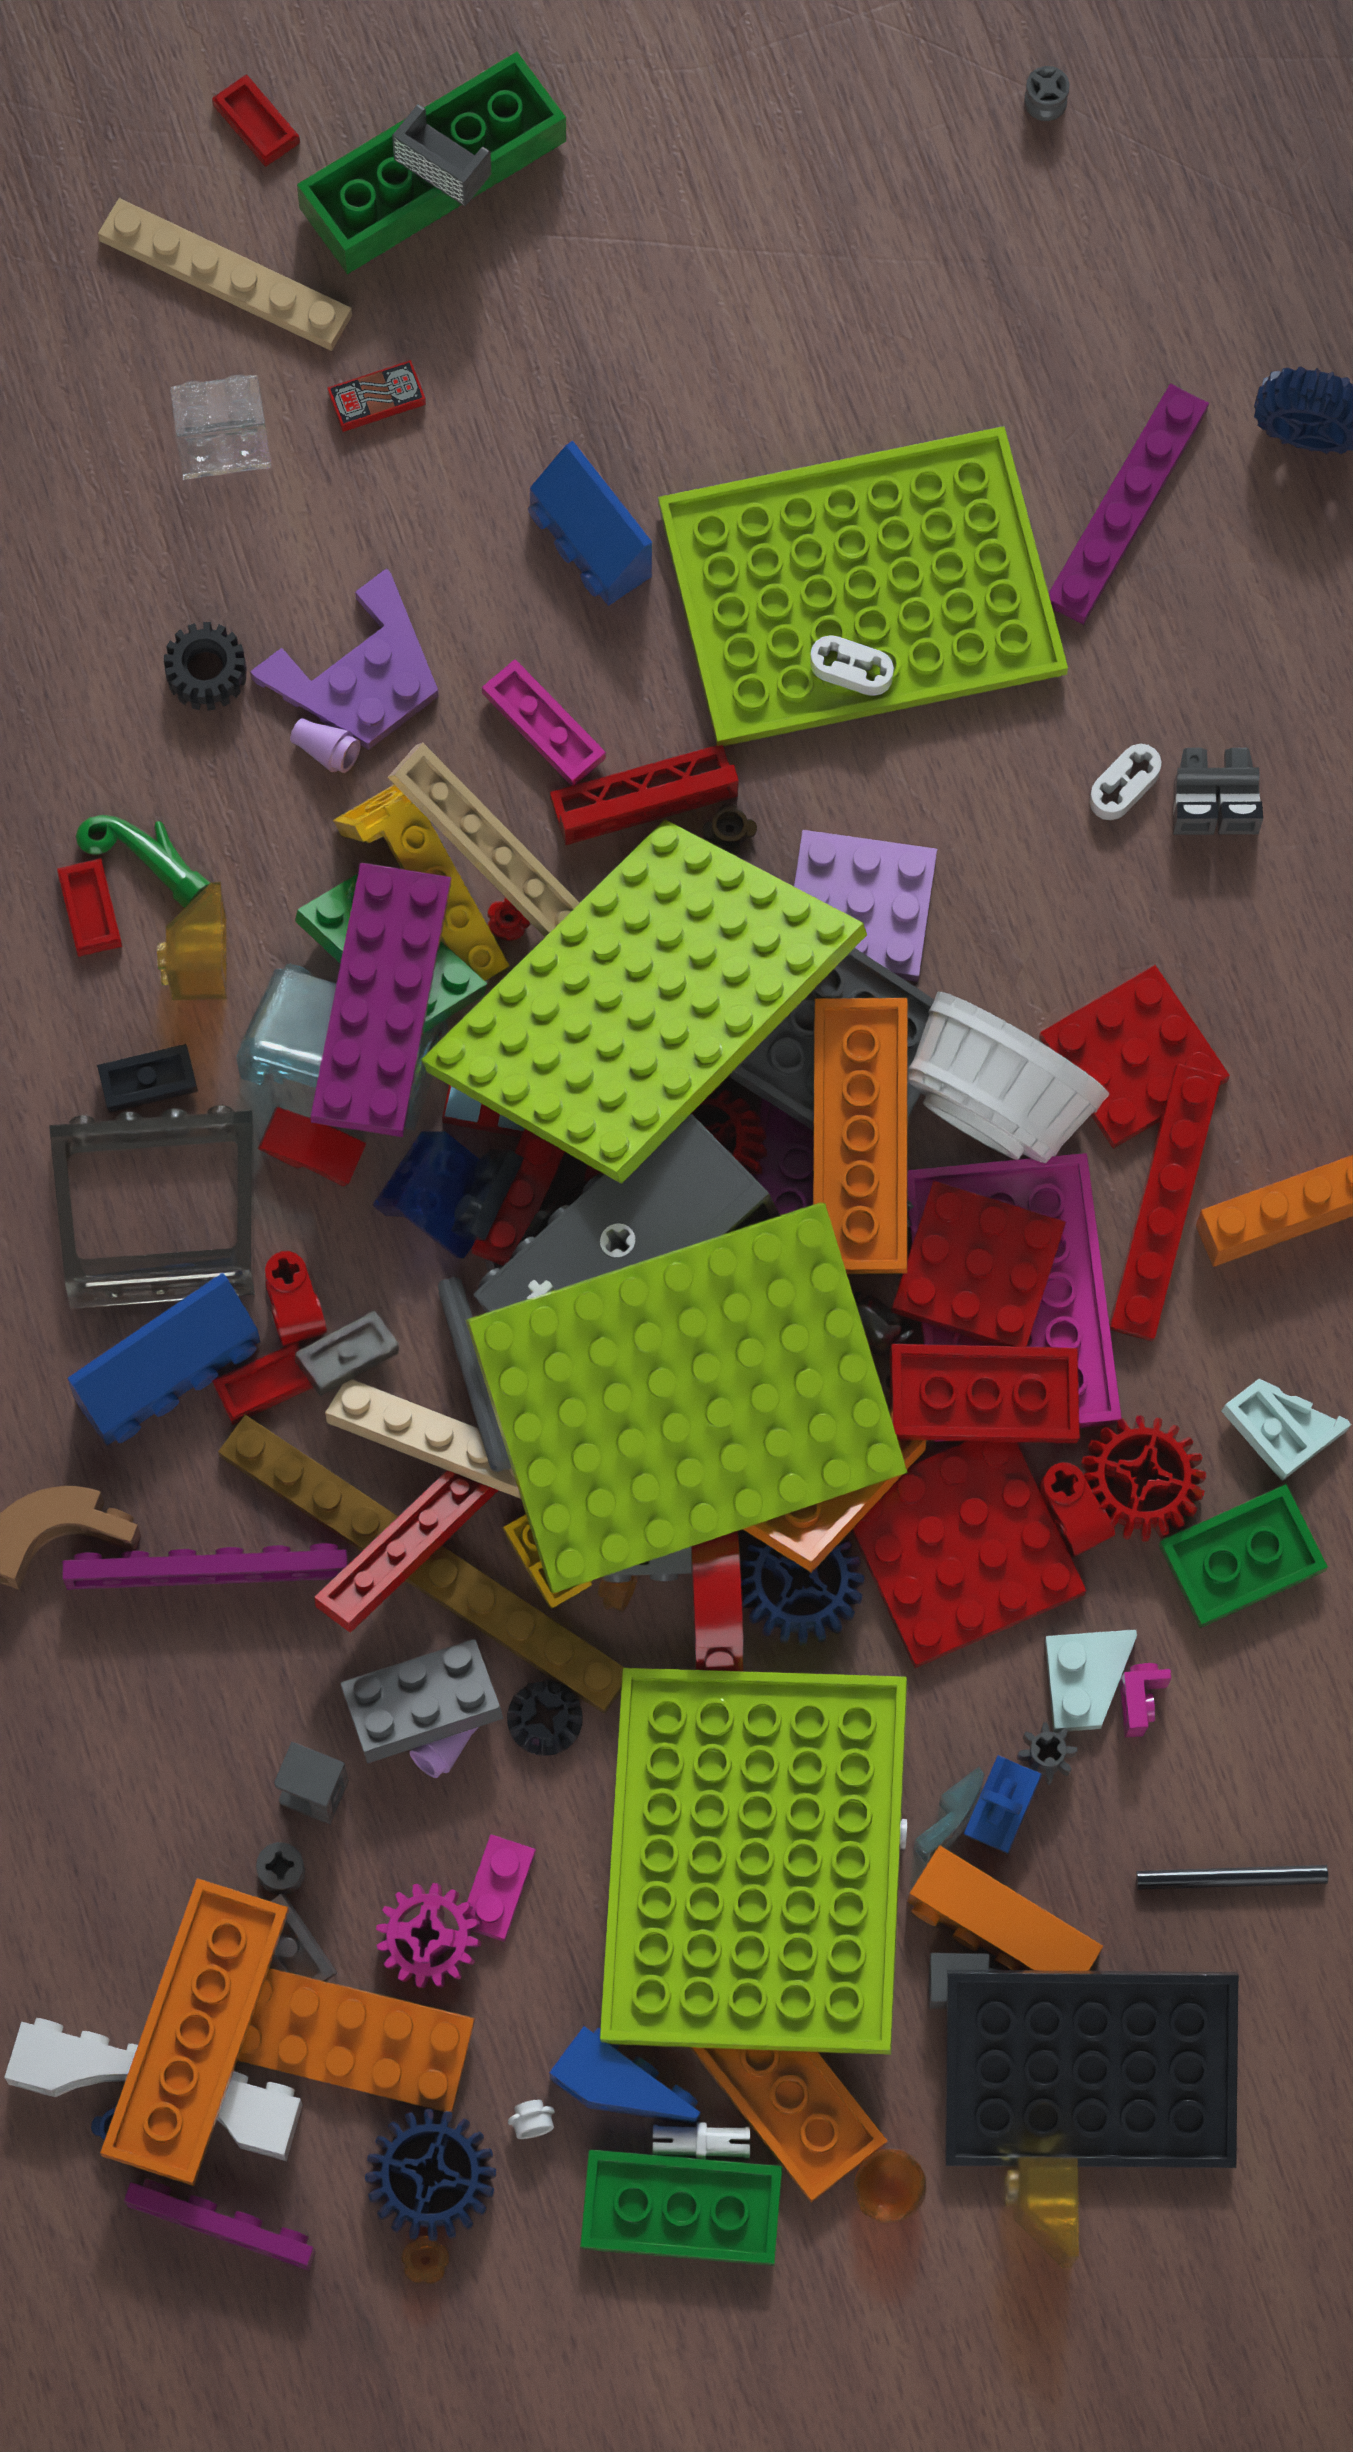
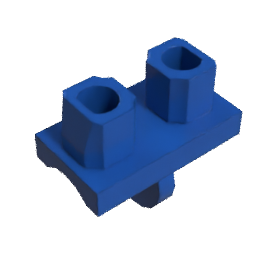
[964,1755,1042,1854]

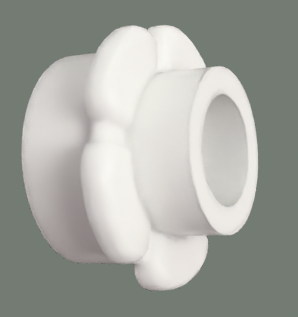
[508,2100,555,2139]

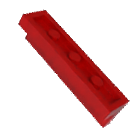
[550,745,739,846]

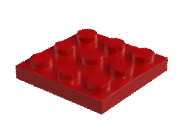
[1039,965,1230,1149]
[891,1180,1066,1347]

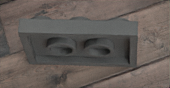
[340,1639,503,1764]

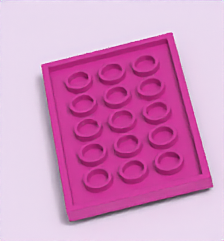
[907,1153,1122,1442]

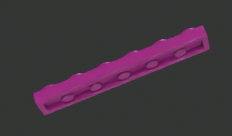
[1049,383,1209,625]
[62,1543,348,1590]

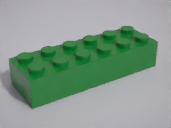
[297,52,566,274]

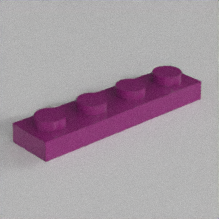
[124,2179,316,2271]

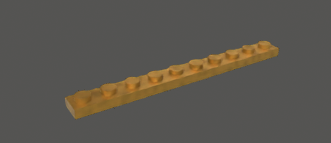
[218,1415,624,1714]

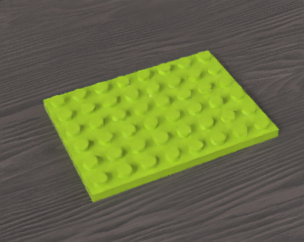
[658,426,1068,746]
[421,819,867,1184]
[465,1202,908,1593]
[600,1668,907,2055]

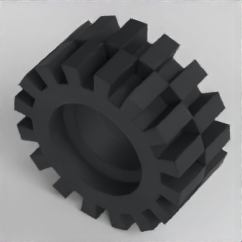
[164,622,247,711]

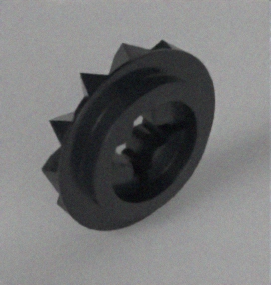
[507,1679,583,1756]

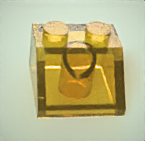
[157,882,227,1000]
[1004,2157,1079,2268]

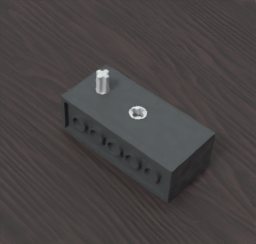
[473,1114,780,1313]

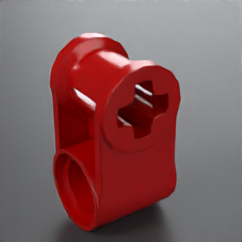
[265,1251,327,1346]
[1039,1462,1115,1557]

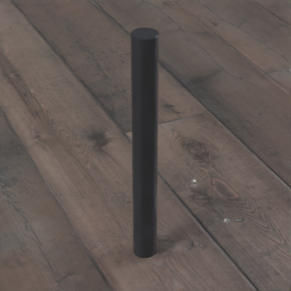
[1136,1865,1328,1890]

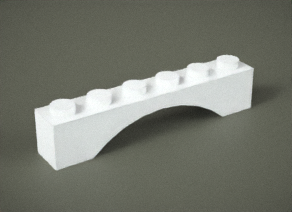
[4,2018,303,2161]

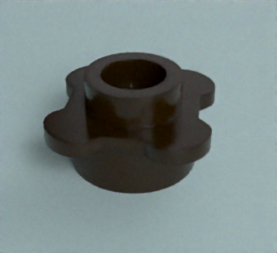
[703,804,757,855]

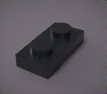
[97,1044,198,1113]
[450,1149,524,1241]

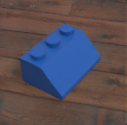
[528,441,652,606]

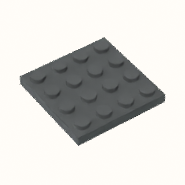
[729,948,934,1131]

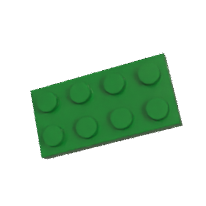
[295,874,487,1033]
[580,2150,782,2266]

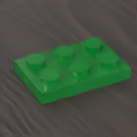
[1158,1484,1328,1628]

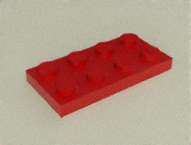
[890,1344,1080,1443]

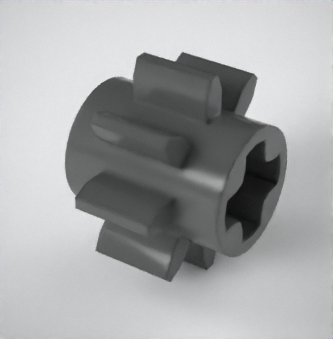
[1017,1722,1077,1785]

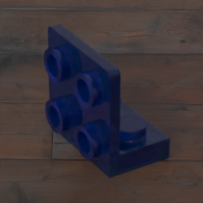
[372,1131,480,1259]

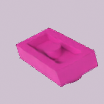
[466,1834,536,1942]

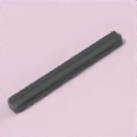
[438,1277,511,1472]

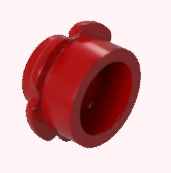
[487,898,531,941]

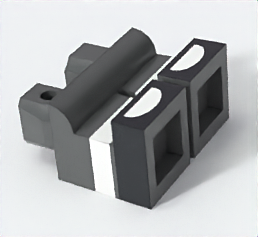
[1173,748,1264,835]

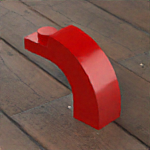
[691,1531,743,1671]

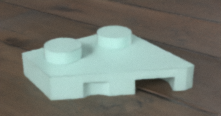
[1221,1379,1352,1481]
[1045,1630,1137,1732]

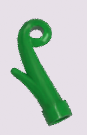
[76,815,213,912]

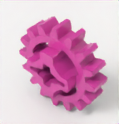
[376,1883,481,1988]

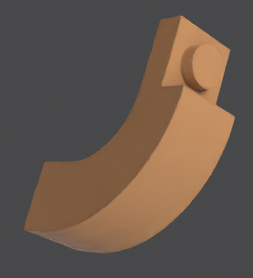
[0,1486,141,1590]

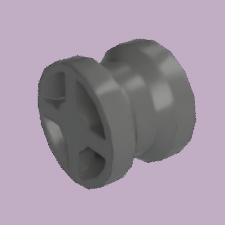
[1024,66,1070,121]
[256,1842,305,1896]

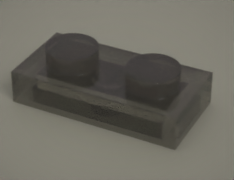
[295,1310,399,1396]

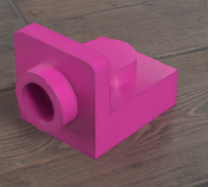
[1119,1663,1172,1738]

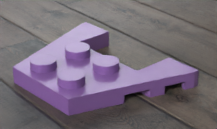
[250,568,439,750]

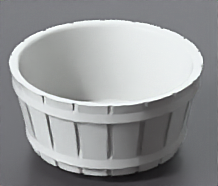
[908,992,1109,1163]

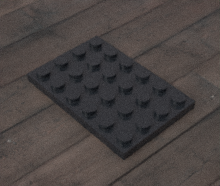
[945,1970,1239,2168]

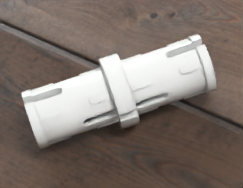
[653,2122,750,2160]

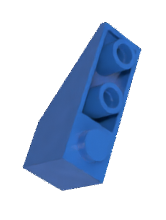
[549,2026,701,2125]

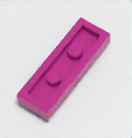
[482,659,606,786]

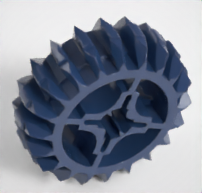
[1254,366,1353,455]
[740,1540,864,1646]
[365,2109,497,2242]

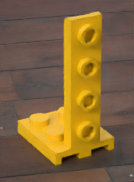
[333,784,510,981]

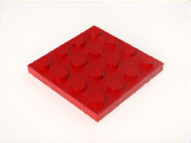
[851,1441,1087,1669]

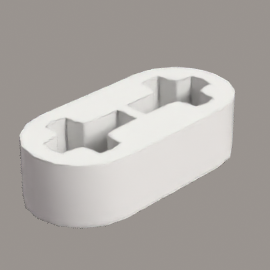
[810,635,894,696]
[1089,744,1162,820]

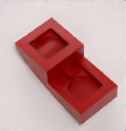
[257,1107,367,1187]

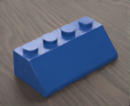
[67,1273,260,1446]

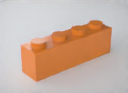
[1196,1155,1353,1267]
[907,1845,1104,1971]

